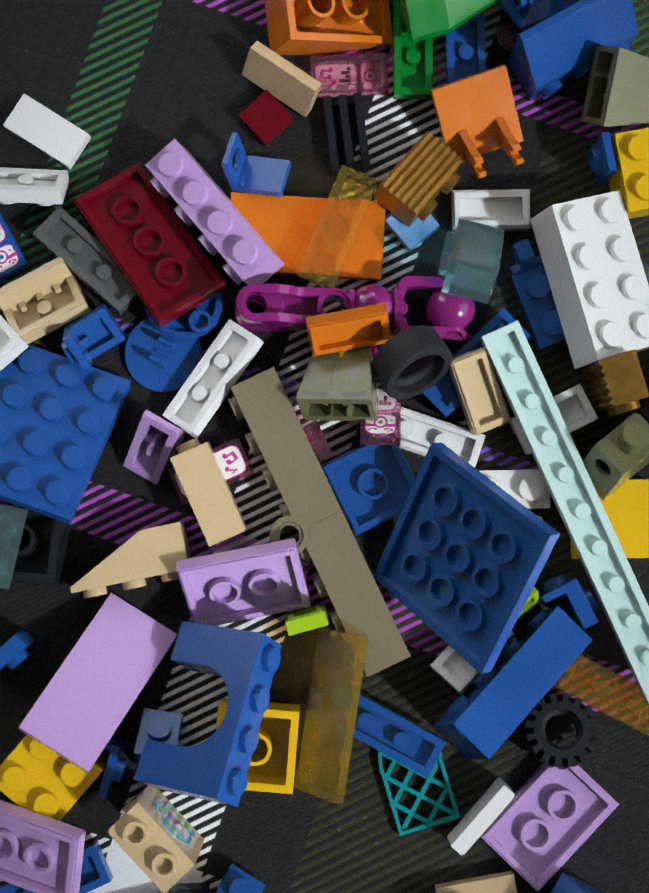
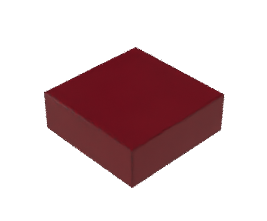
[239,90,294,147]

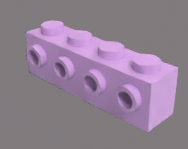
[146,138,285,285]

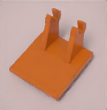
[430,64,524,179]

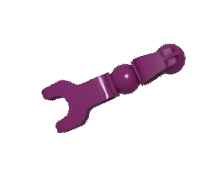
[235,276,475,342]

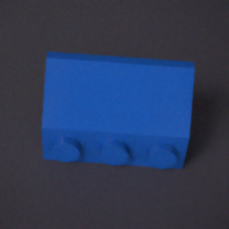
[508,0,639,101]

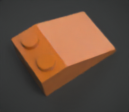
[265,0,393,56]

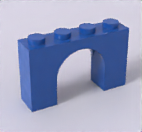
[134,621,282,807]

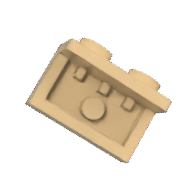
[0,257,91,344]

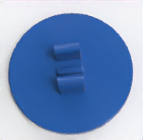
[125,318,203,392]

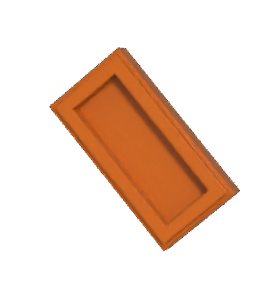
[305,303,391,357]

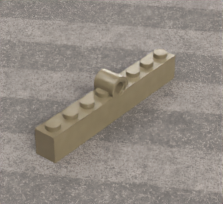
[228,367,411,677]

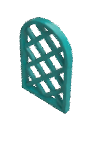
[378,751,460,836]

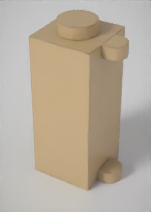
[170,438,247,547]

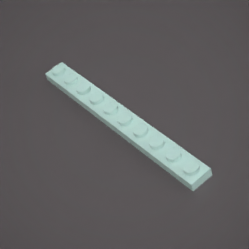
[480,320,649,704]

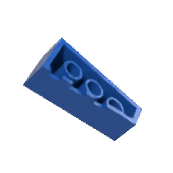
[433,606,592,760]

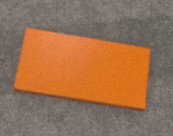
[226,192,386,281]

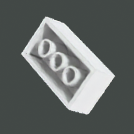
[530,190,649,369]

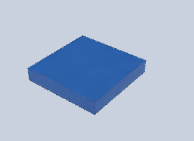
[321,433,416,536]

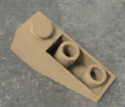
[70,521,191,598]

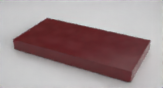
[73,162,226,329]

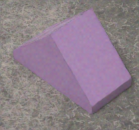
[123,409,187,485]

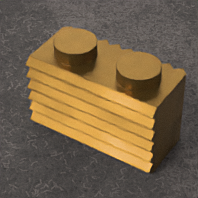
[373,131,463,227]
[582,349,649,417]

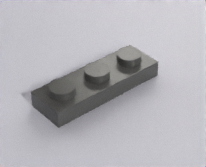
[32,206,138,315]

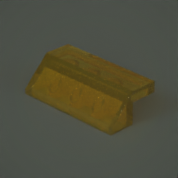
[295,625,368,805]

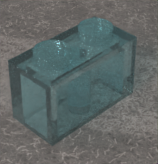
[437,218,504,304]

